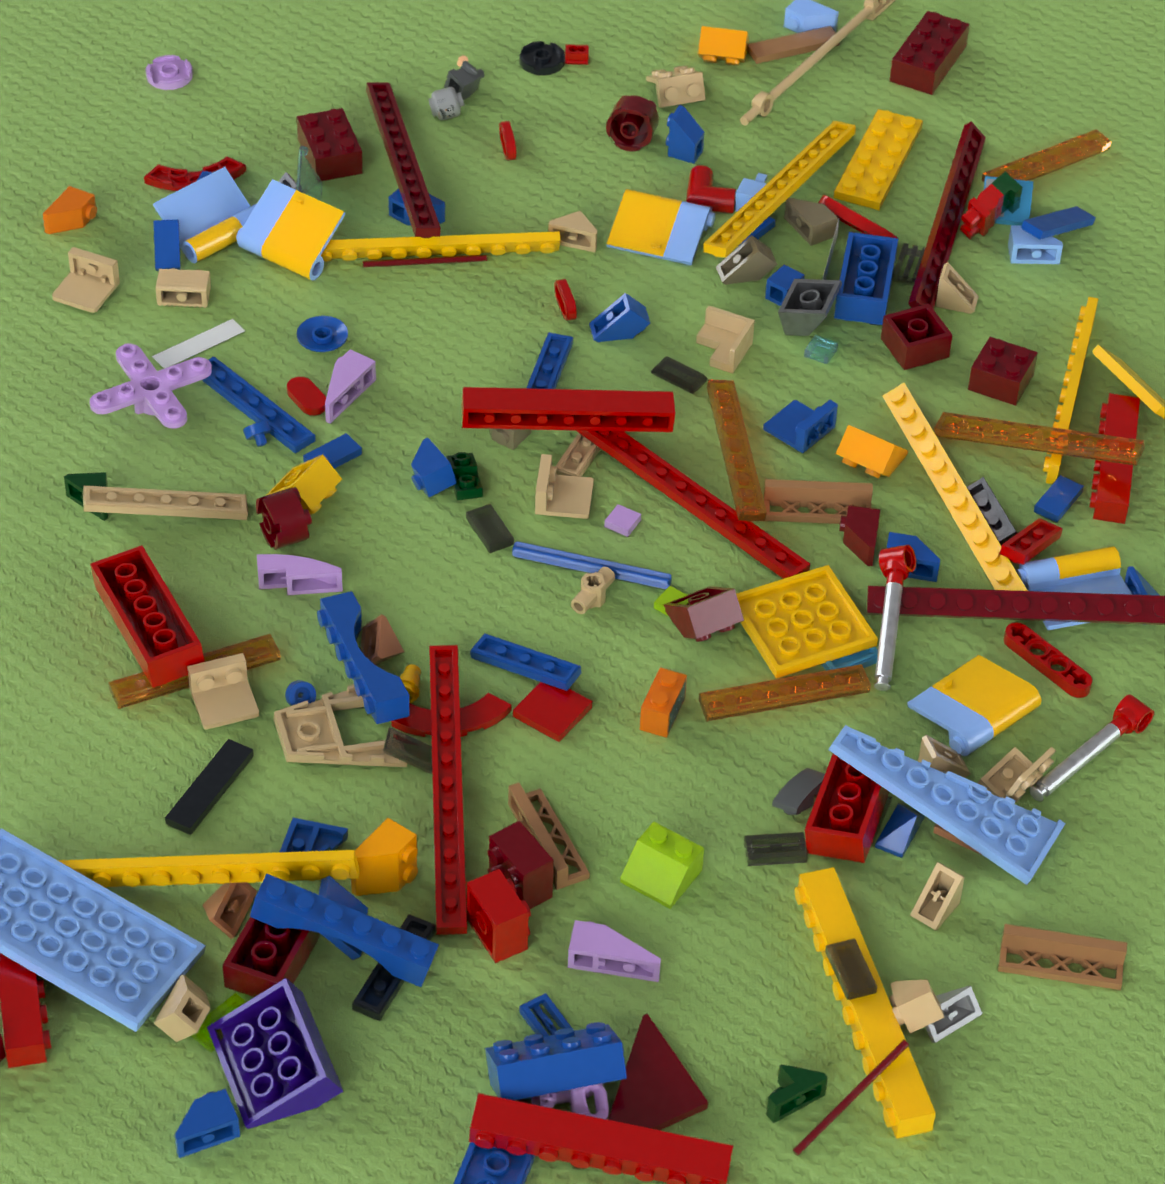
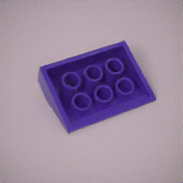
[207,978,343,1129]

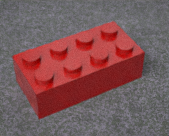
[805,754,889,863]

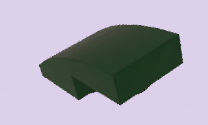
[447,452,483,501]

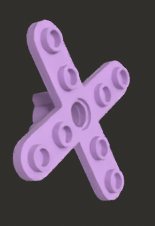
[89,343,212,429]

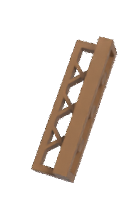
[763,479,873,524]
[508,783,590,890]
[998,924,1127,990]

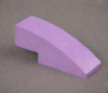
[257,554,343,595]

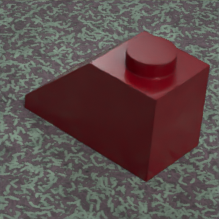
[839,505,880,566]

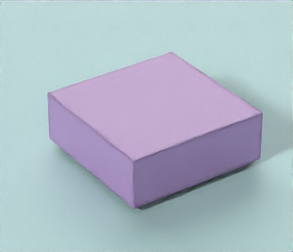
[604,504,641,537]

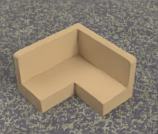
[696,306,755,373]

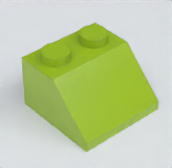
[620,821,704,909]

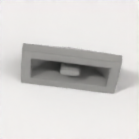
[925,986,983,1043]

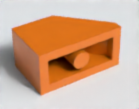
[43,186,97,234]

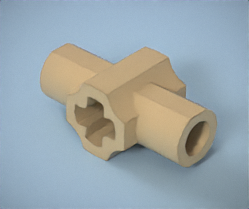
[571,567,615,614]

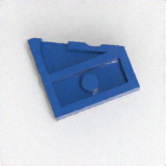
[280,818,348,852]

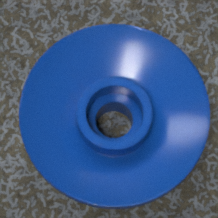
[297,316,348,352]

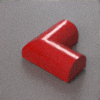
[686,165,736,213]

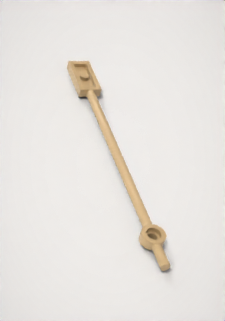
[740,0,895,125]

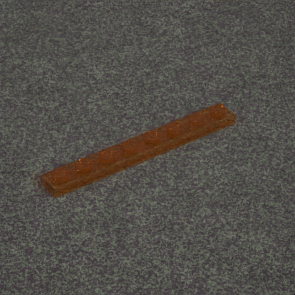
[707,379,767,522]
[934,412,1145,466]

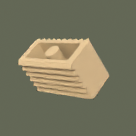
[156,268,211,308]

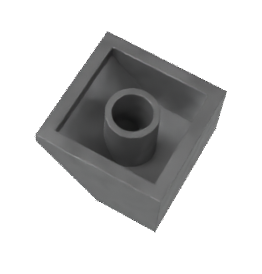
[778,279,842,336]

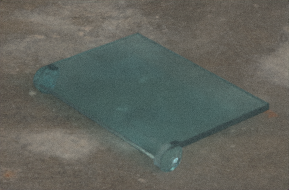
[296,146,322,201]

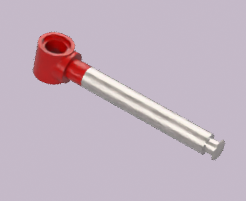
[874,545,916,691]
[1030,694,1154,801]

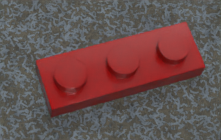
[1000,518,1063,565]

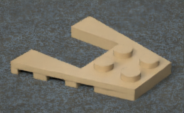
[274,684,408,767]

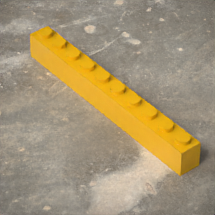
[794,867,936,1139]

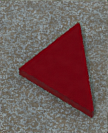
[608,1013,708,1130]

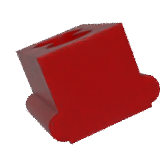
[565,44,589,65]

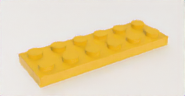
[834,109,923,210]

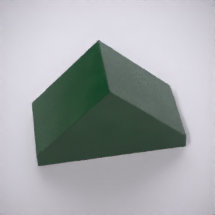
[64,472,108,521]

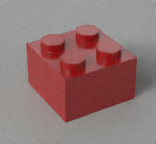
[467,869,531,963]

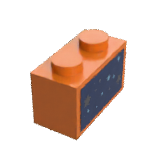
[640,667,687,738]

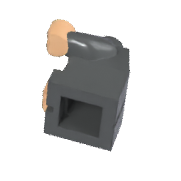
[444,55,484,100]

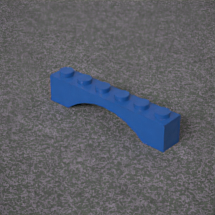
[317,591,409,724]
[249,874,439,987]

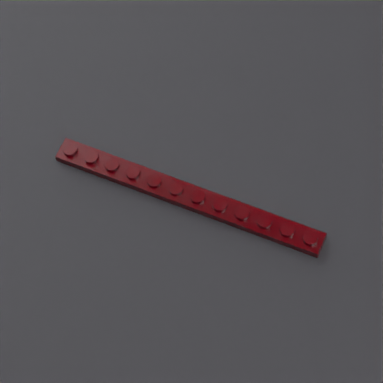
[366,82,441,238]
[908,121,986,309]
[867,586,1165,625]

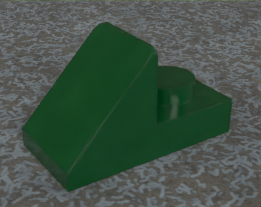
[766,1065,828,1124]

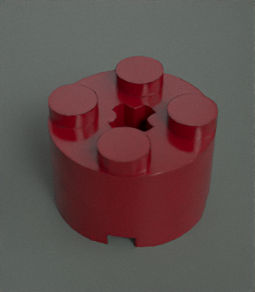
[606,95,659,151]
[256,487,312,550]

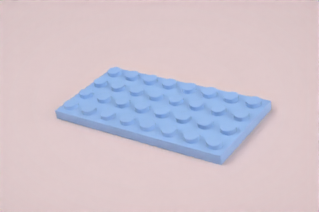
[0,828,206,1032]

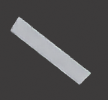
[152,319,245,369]

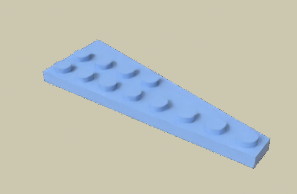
[828,725,1066,885]

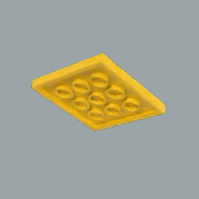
[736,565,878,679]

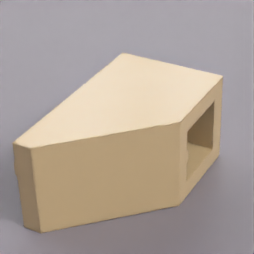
[154,974,210,1042]
[889,979,944,1033]

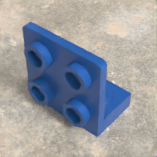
[763,400,838,454]

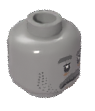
[428,87,465,121]

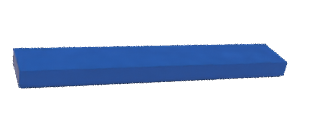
[202,357,315,454]

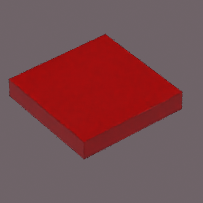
[513,682,593,742]

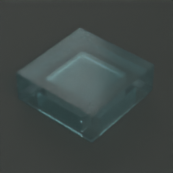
[804,335,838,364]

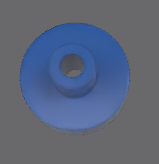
[243,420,271,447]
[285,680,316,706]

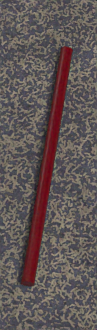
[363,255,487,267]
[792,1040,909,1156]

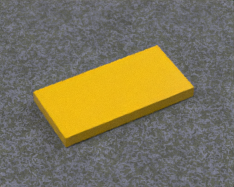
[1092,345,1165,419]

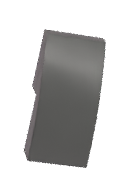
[772,768,825,815]

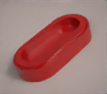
[499,121,516,161]
[554,279,577,321]
[287,377,326,416]

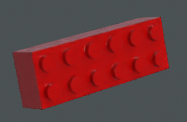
[90,545,205,688]

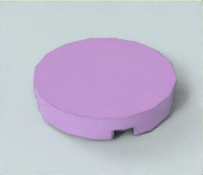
[146,55,193,90]

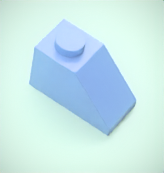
[784,0,838,33]
[1008,225,1063,264]

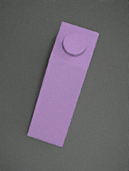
[325,349,376,424]
[568,920,661,982]

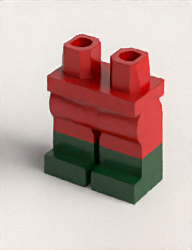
[960,171,1022,239]

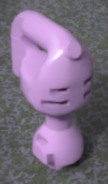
[531,1083,609,1119]

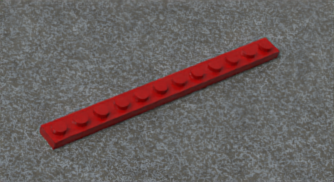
[575,430,810,579]
[429,645,467,935]

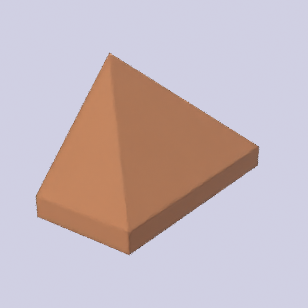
[360,615,404,665]
[203,882,257,939]

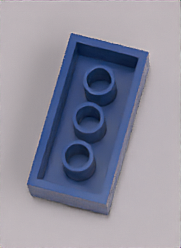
[834,232,898,325]
[485,1022,627,1100]

